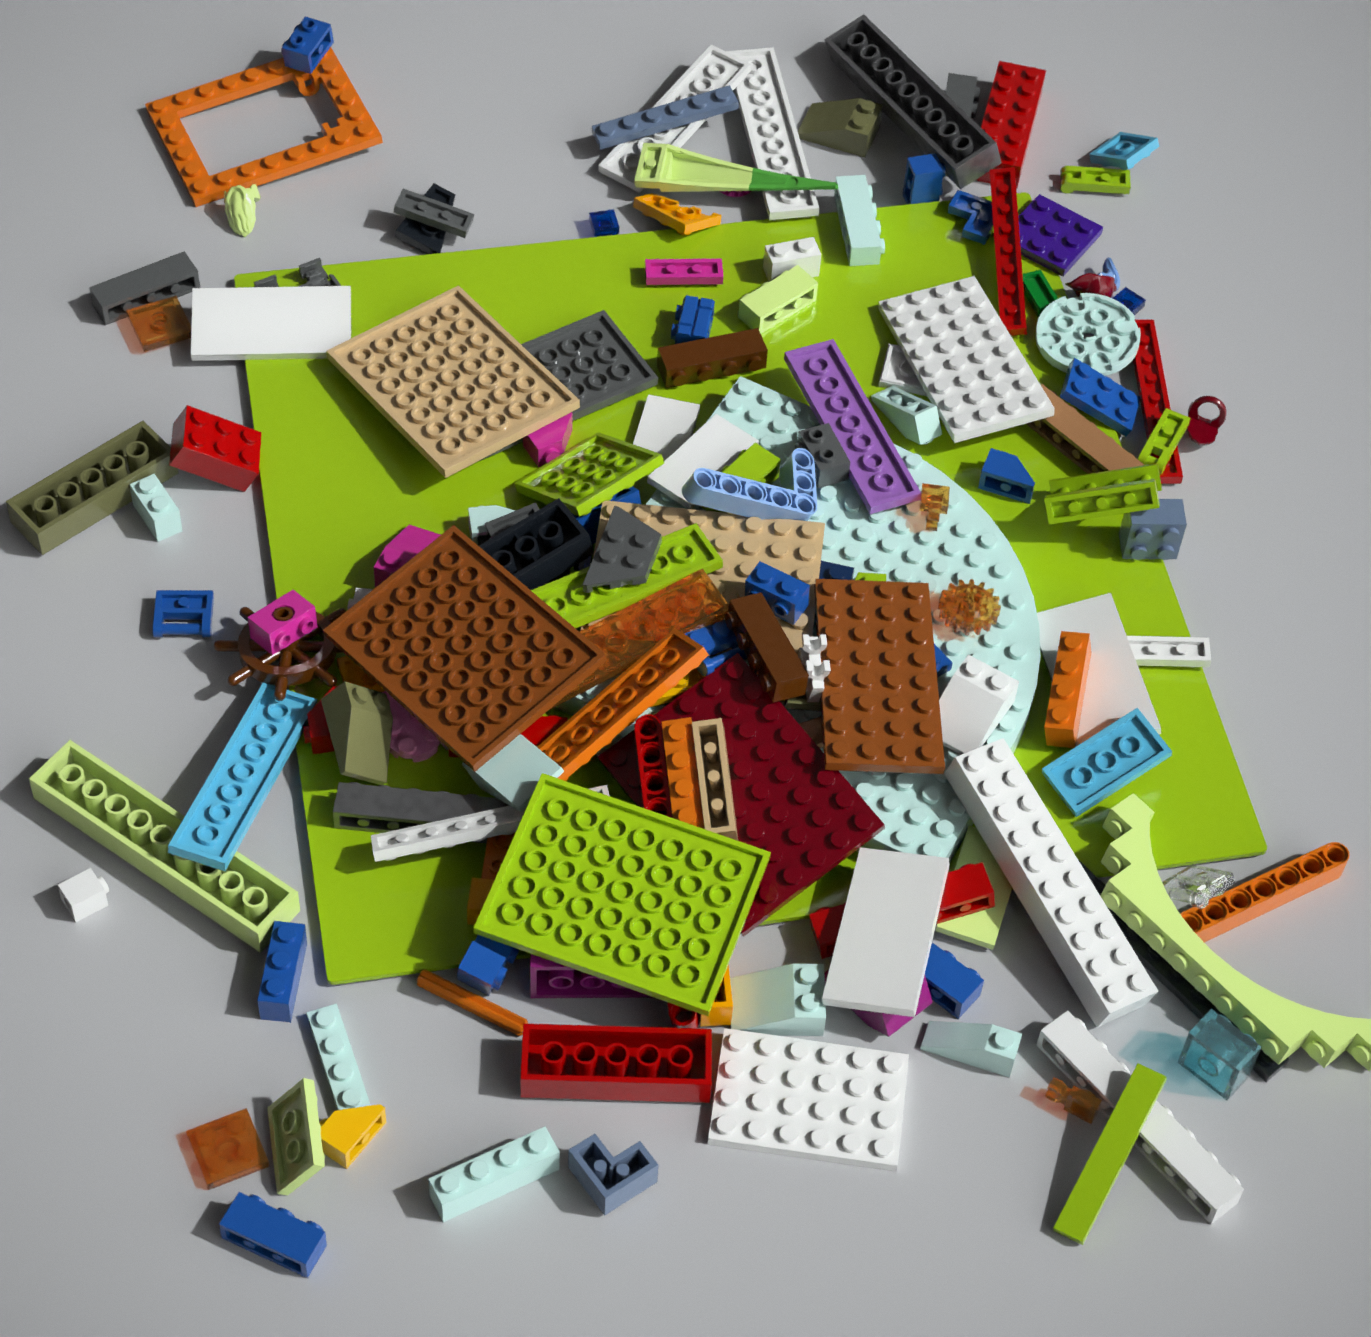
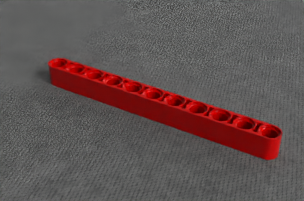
[634,714,699,1028]

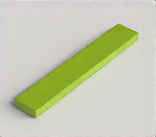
[1053,1063,1167,1245]

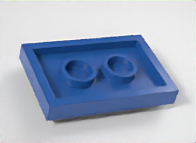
[1060,358,1141,437]

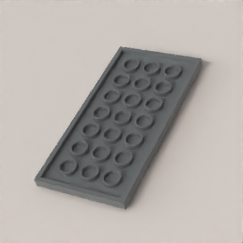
[475,310,658,463]

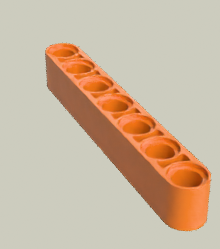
[1180,842,1350,943]

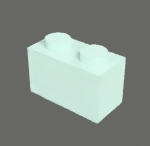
[129,474,183,542]

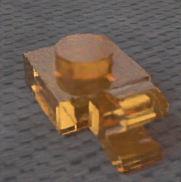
[919,483,950,531]

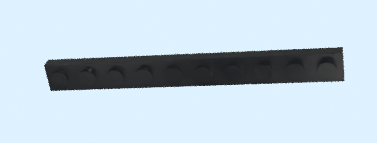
[1079,861,1290,1082]

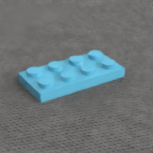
[1042,708,1172,817]

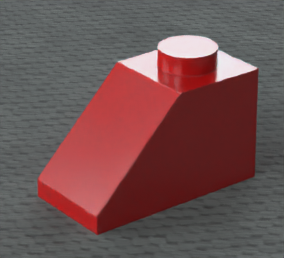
[303,686,338,754]

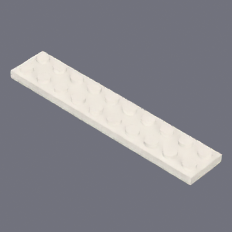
[726,47,819,220]

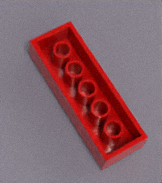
[976,61,1046,189]
[521,1024,712,1103]

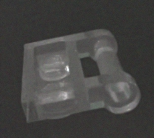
[1162,864,1236,909]

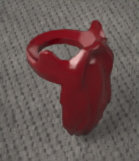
[1187,396,1227,446]

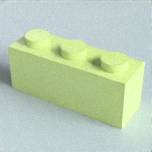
[738,265,818,334]

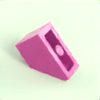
[523,412,572,468]

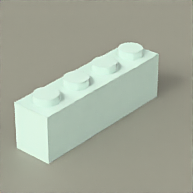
[834,175,885,266]
[428,1126,560,1222]

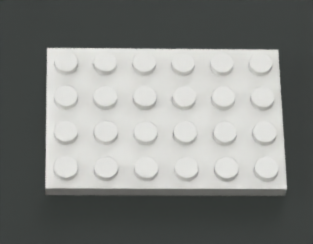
[708,1028,909,1172]

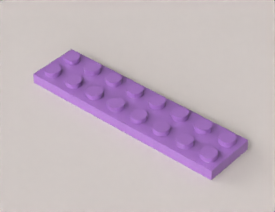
[784,339,921,514]

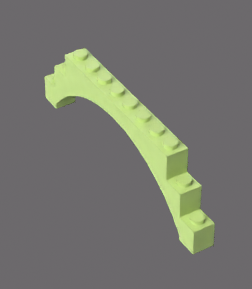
[1101,793,1371,1071]

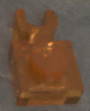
[1045,1077,1102,1124]

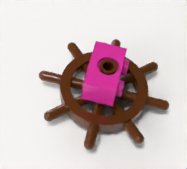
[213,590,346,701]

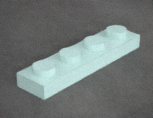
[307,1004,371,1110]

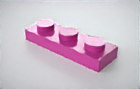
[645,258,723,285]

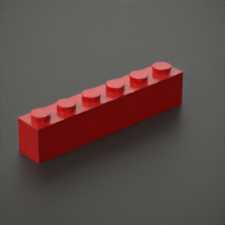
[809,862,995,959]

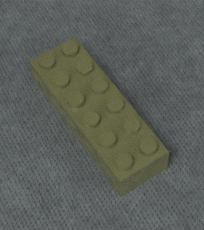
[6,421,179,555]

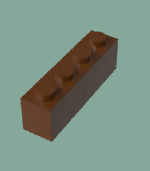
[657,328,768,388]
[725,592,809,703]

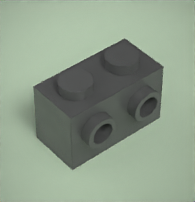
[795,423,850,488]

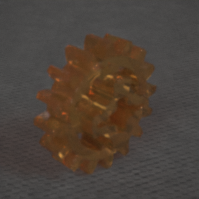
[938,579,1001,636]

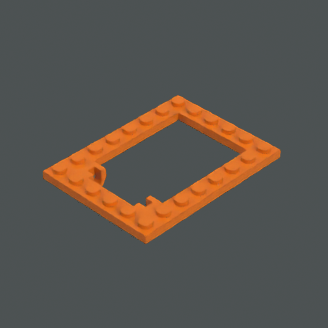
[145,47,383,207]

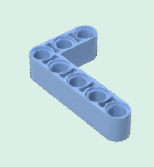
[682,448,817,521]

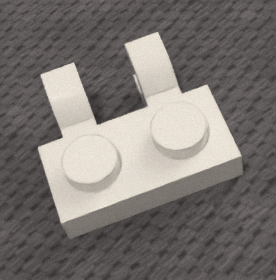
[798,634,831,702]

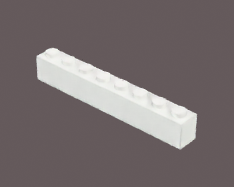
[1036,1010,1244,1224]

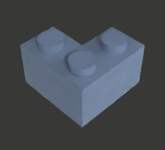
[568,1134,659,1216]

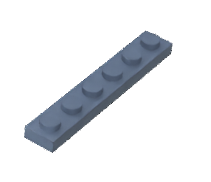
[592,85,739,150]

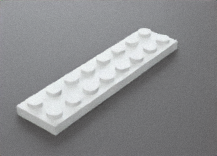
[598,44,751,193]

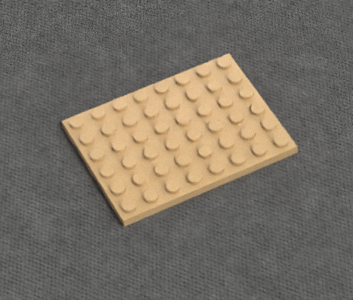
[326,285,580,478]
[580,500,825,660]

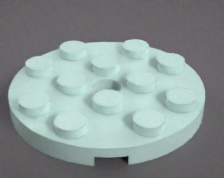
[1036,293,1141,376]

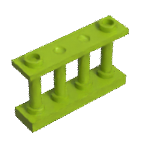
[1044,463,1162,525]

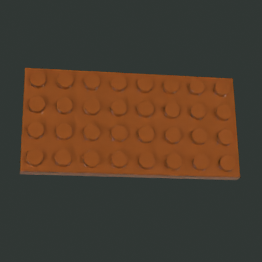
[814,578,945,774]

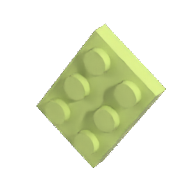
[267,1078,325,1196]

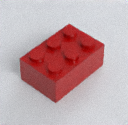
[169,405,262,492]

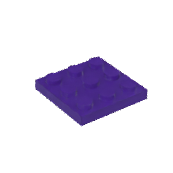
[1018,194,1103,277]

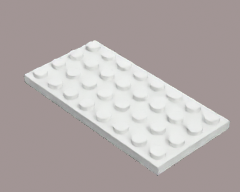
[878,276,1054,443]

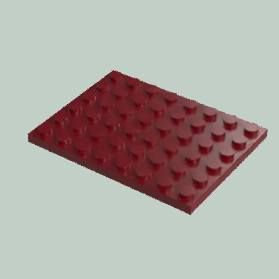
[598,653,885,937]

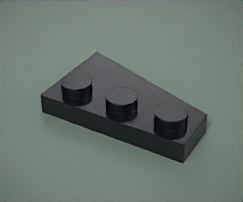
[395,183,456,254]

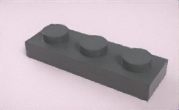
[393,189,474,238]

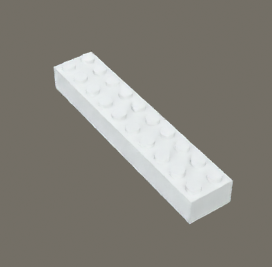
[944,738,1158,1028]

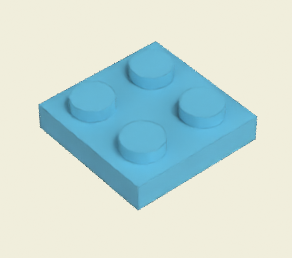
[1089,132,1159,170]

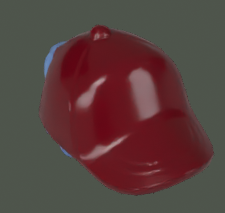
[1065,257,1120,298]

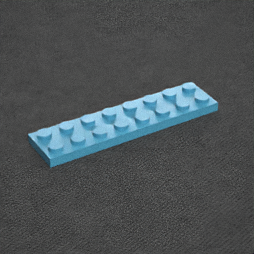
[168,682,317,871]

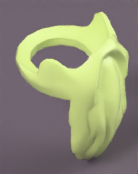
[224,184,261,237]

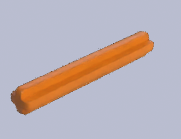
[417,970,528,1036]

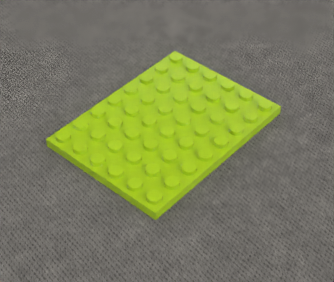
[473,773,771,1016]

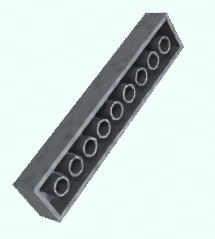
[824,14,1002,189]

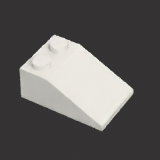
[939,654,1019,755]

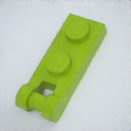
[1060,166,1131,194]
[1138,408,1190,475]

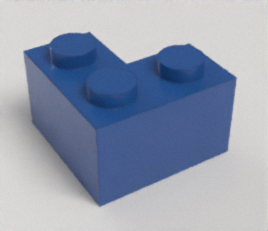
[456,935,520,996]

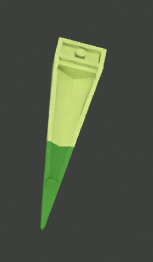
[634,143,838,192]

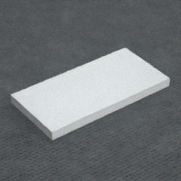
[191,286,351,361]
[1037,593,1161,746]
[822,847,950,1017]

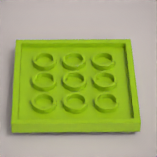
[514,432,665,517]

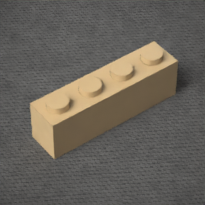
[692,718,738,841]

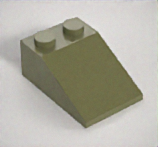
[798,98,883,157]
[321,681,393,785]

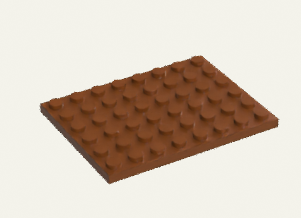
[323,525,607,772]

